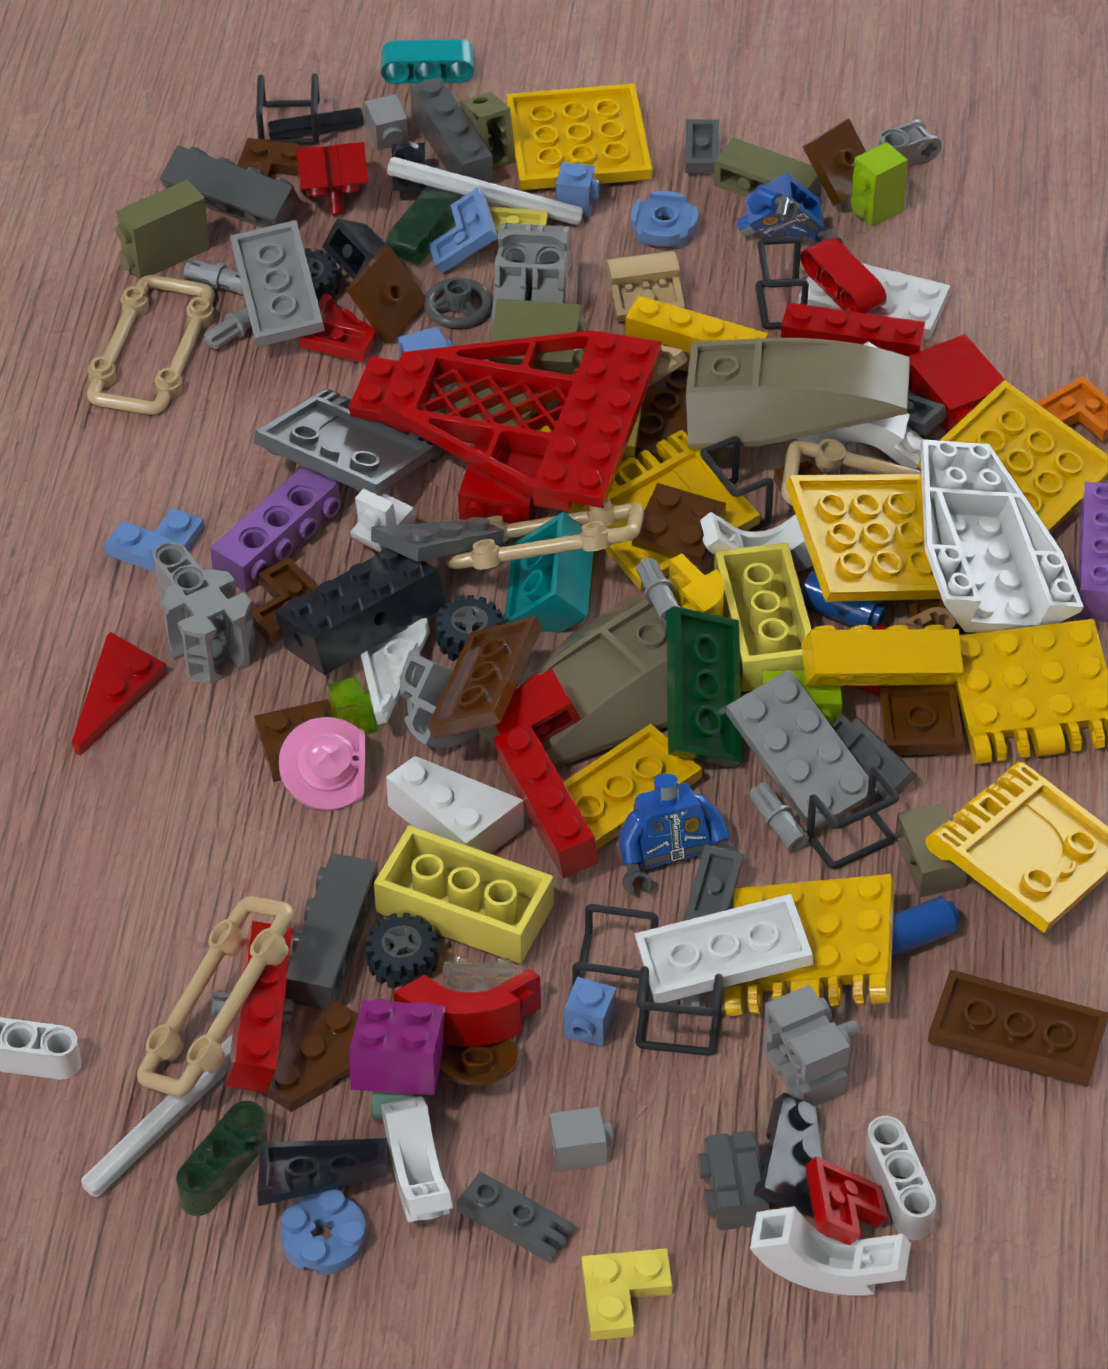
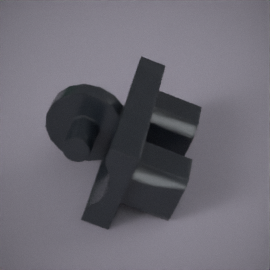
[392,141,426,201]

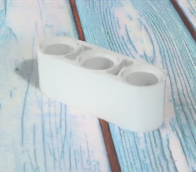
[0,1017,82,1079]
[865,1116,936,1240]

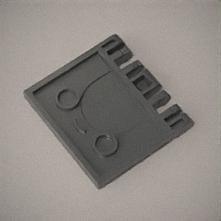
[254,388,446,495]

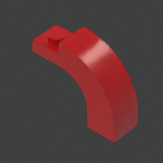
[393,969,541,1047]

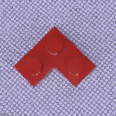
[805,1156,888,1246]

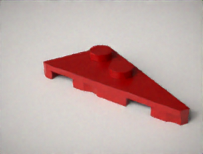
[71,632,167,756]

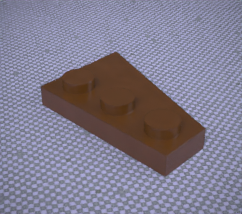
[260,1000,358,1112]

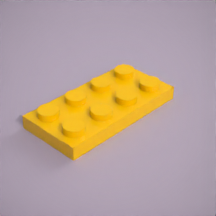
[563,724,702,849]

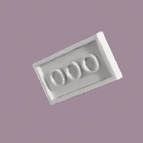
[798,263,950,340]
[634,894,814,1003]

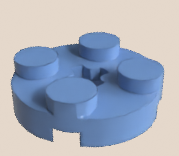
[631,191,698,249]
[280,1189,366,1275]

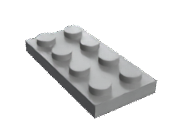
[230,220,325,347]
[725,669,878,832]

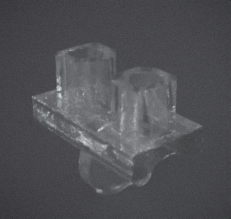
[443,957,517,992]

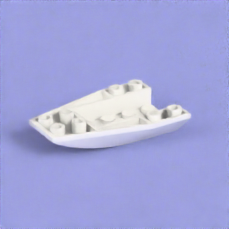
[921,440,1084,633]

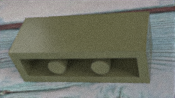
[714,137,822,198]

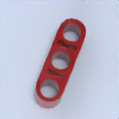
[800,237,887,313]

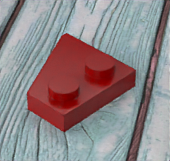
[298,293,377,363]

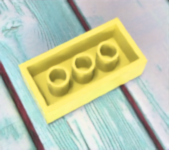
[714,542,812,692]
[374,825,554,964]

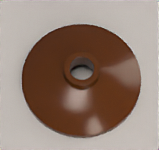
[439,1039,519,1085]

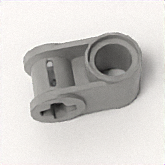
[878,119,942,168]

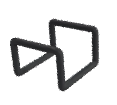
[256,73,320,145]
[755,236,809,330]
[700,436,774,532]
[806,767,899,869]
[572,904,659,988]
[635,966,723,1056]

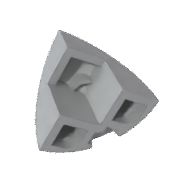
[400,651,479,748]

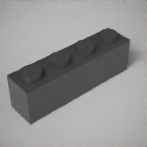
[410,77,493,183]
[159,145,301,228]
[286,853,378,1010]

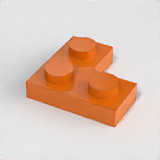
[1036,376,1108,441]

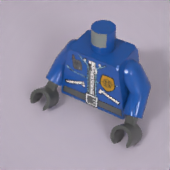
[737,173,843,243]
[618,773,740,894]

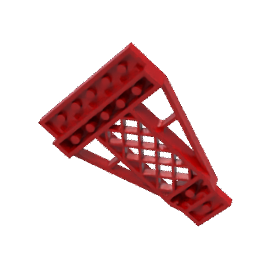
[348,330,662,512]

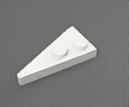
[361,618,430,725]

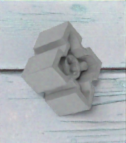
[762,985,860,1106]

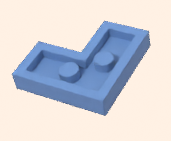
[429,187,498,274]
[104,508,205,572]

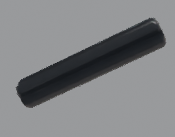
[267,107,364,139]

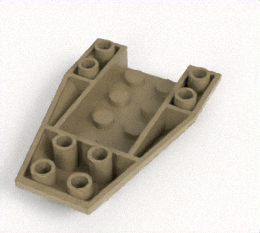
[686,338,910,449]
[479,595,668,768]

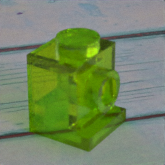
[327,676,377,735]

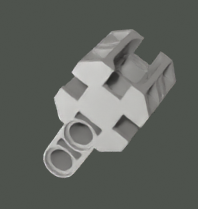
[490,223,571,336]
[153,542,256,684]

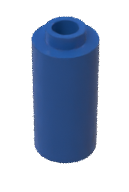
[801,572,886,629]
[892,896,960,958]

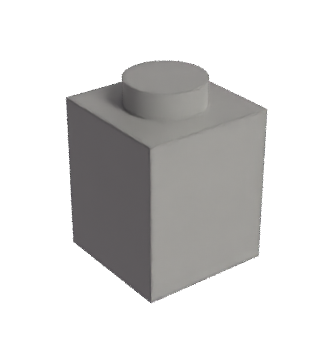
[364,94,408,151]
[550,1106,613,1172]

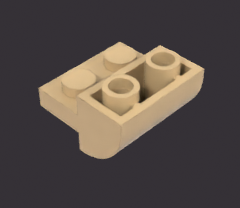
[604,251,685,322]

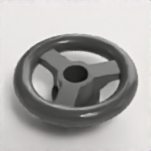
[424,277,492,328]

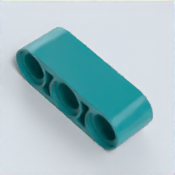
[381,39,474,84]

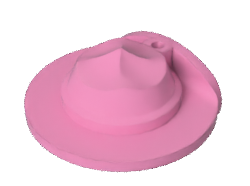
[279,717,365,811]

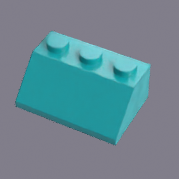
[503,512,594,633]

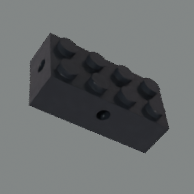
[275,548,446,675]

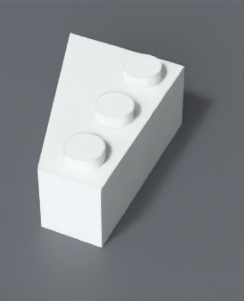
[386,756,524,854]

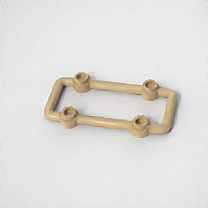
[87,275,215,415]
[781,439,922,506]
[444,498,644,569]
[137,896,294,1097]

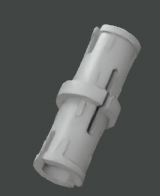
[184,258,244,295]

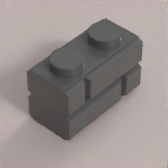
[697,1131,769,1230]

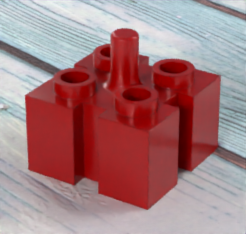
[296,142,369,215]

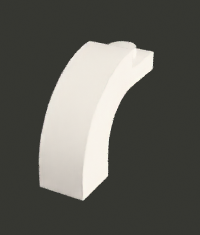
[795,413,924,469]
[700,512,813,573]
[381,1096,453,1222]
[750,1207,911,1295]

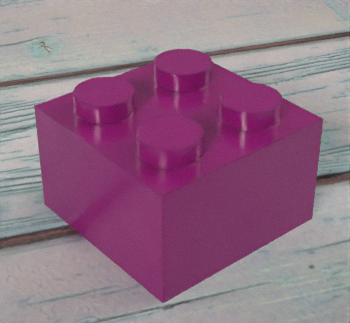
[350,999,445,1095]

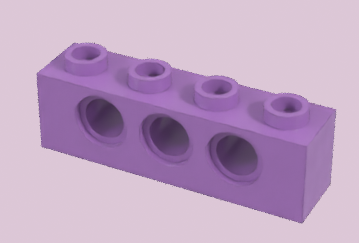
[210,467,341,592]
[1076,482,1108,622]

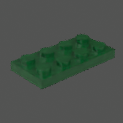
[666,606,742,768]

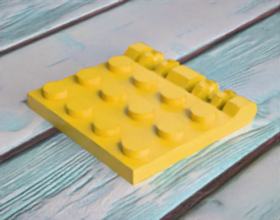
[568,430,760,591]
[954,619,1108,765]
[925,762,1108,933]
[724,874,894,1016]

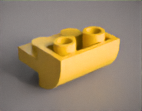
[668,553,725,616]

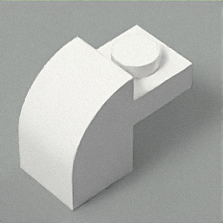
[350,488,416,552]

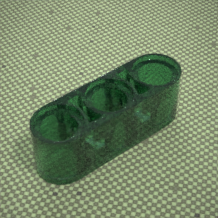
[385,185,462,265]
[176,1101,267,1216]

